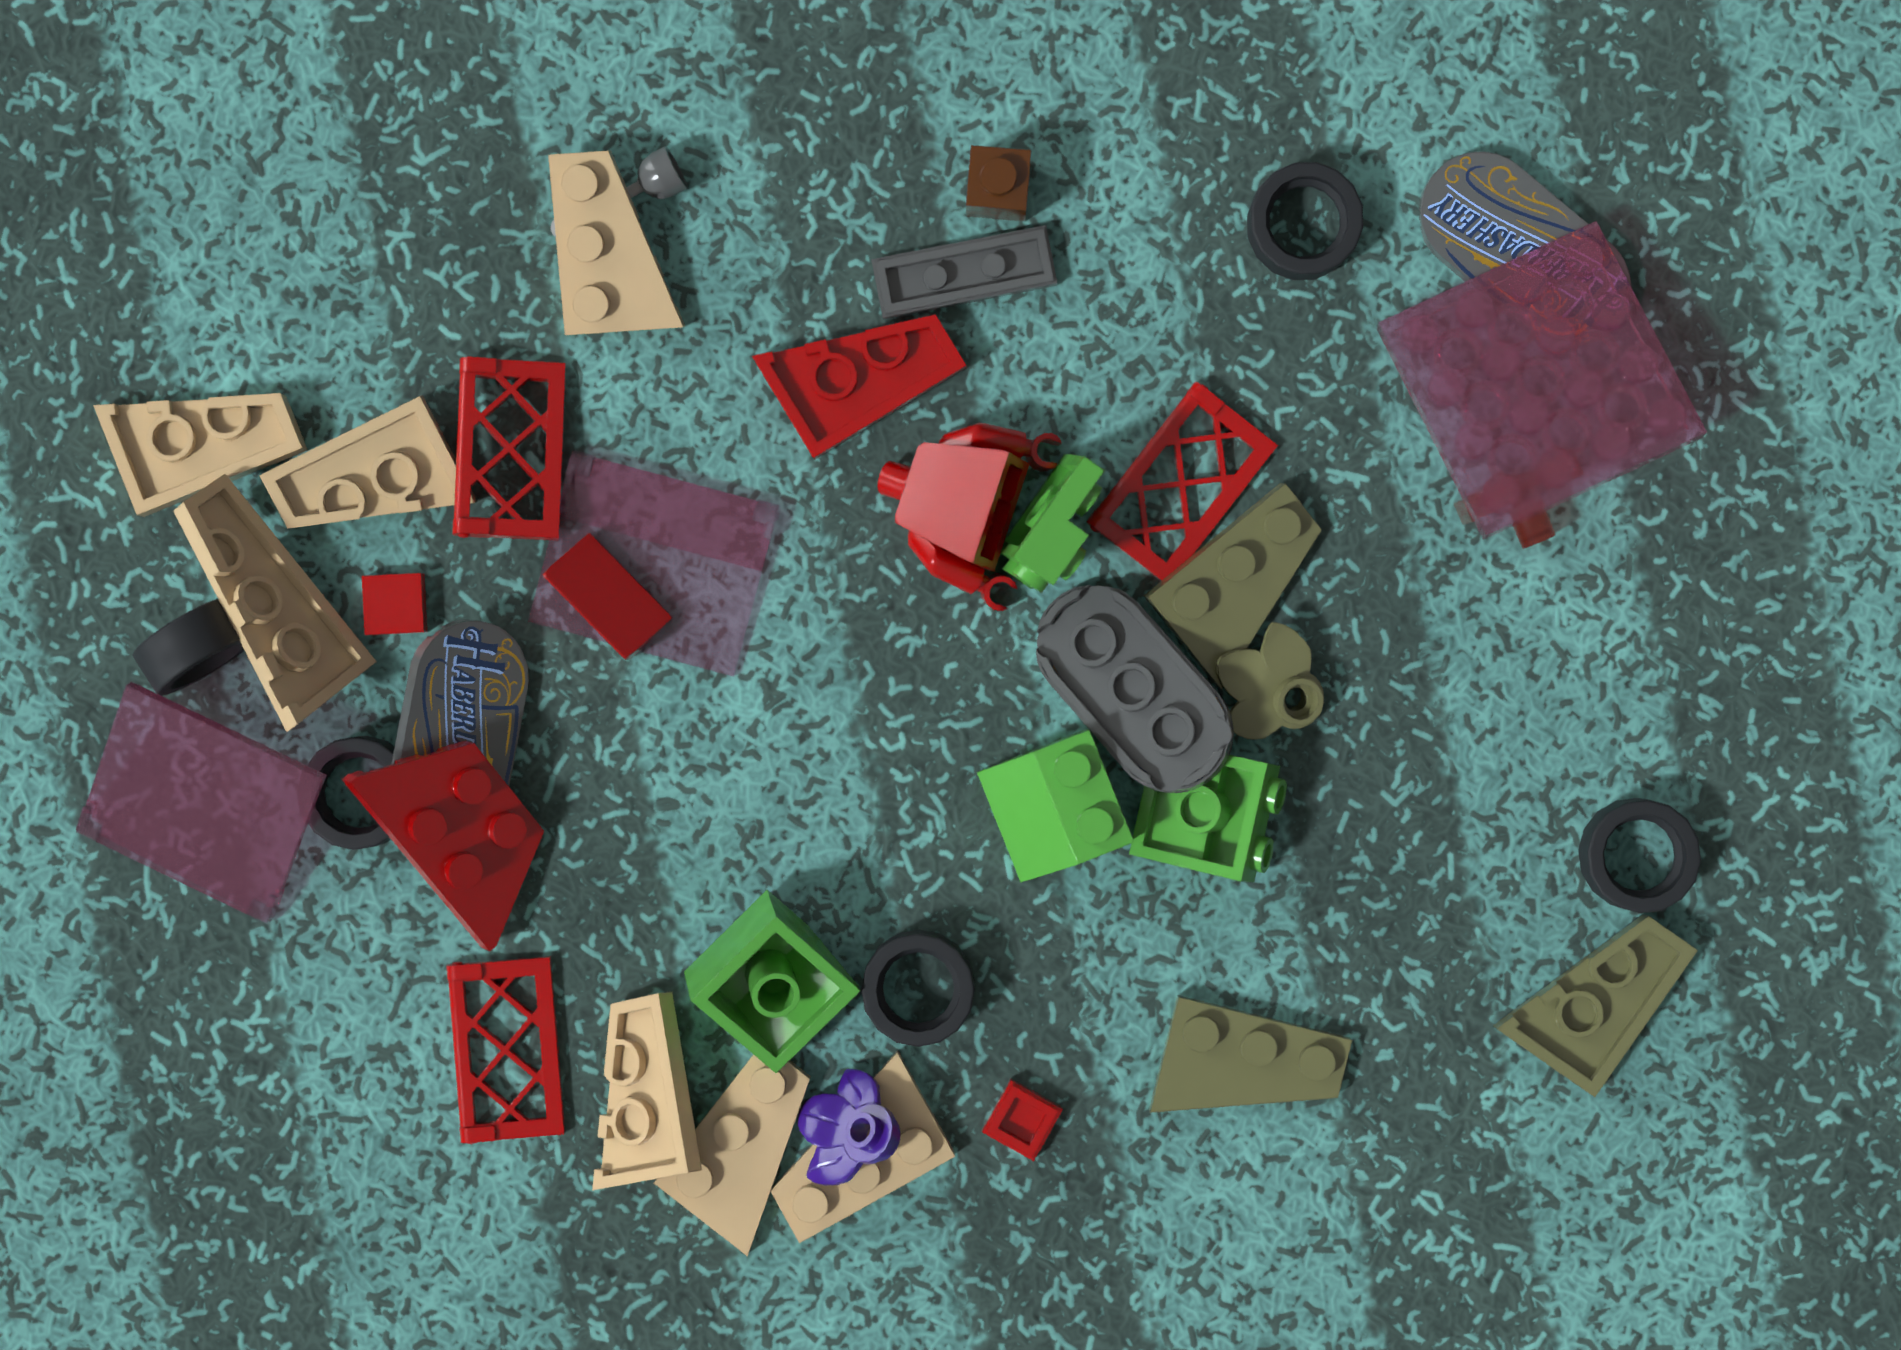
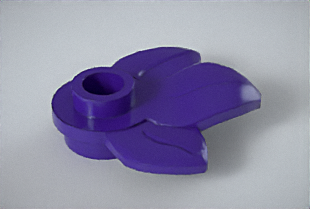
[797,1069,901,1185]

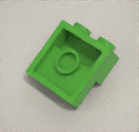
[1000,454,1104,593]
[1129,755,1287,882]

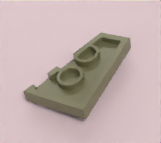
[1144,483,1321,689]
[1493,914,1698,1097]
[1149,995,1352,1113]

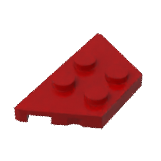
[342,741,544,951]

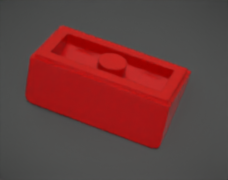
[542,533,673,660]

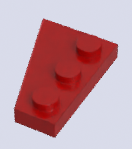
[752,314,967,460]

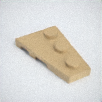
[548,150,685,335]
[93,393,308,517]
[259,395,477,529]
[592,992,702,1190]
[771,1050,955,1243]
[654,1054,811,1256]

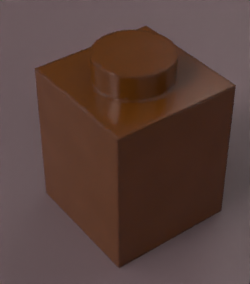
[966,145,1031,221]

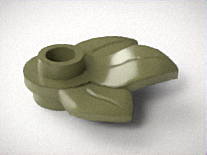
[1216,622,1324,739]

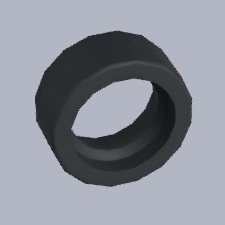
[1247,162,1363,280]
[132,598,245,696]
[299,736,395,850]
[1578,798,1701,913]
[861,929,975,1047]

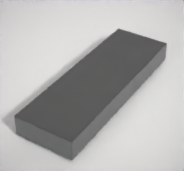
[871,225,1058,320]

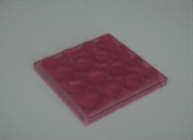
[1377,221,1707,540]

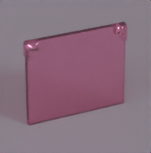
[528,450,780,677]
[76,681,326,924]

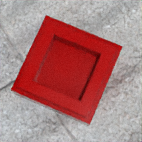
[362,573,428,635]
[982,1079,1063,1161]

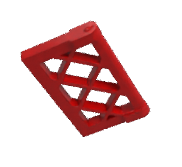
[452,356,566,541]
[1086,381,1278,581]
[446,956,565,1144]

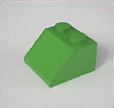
[977,729,1134,882]
[684,890,860,1073]

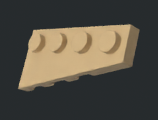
[173,474,377,732]

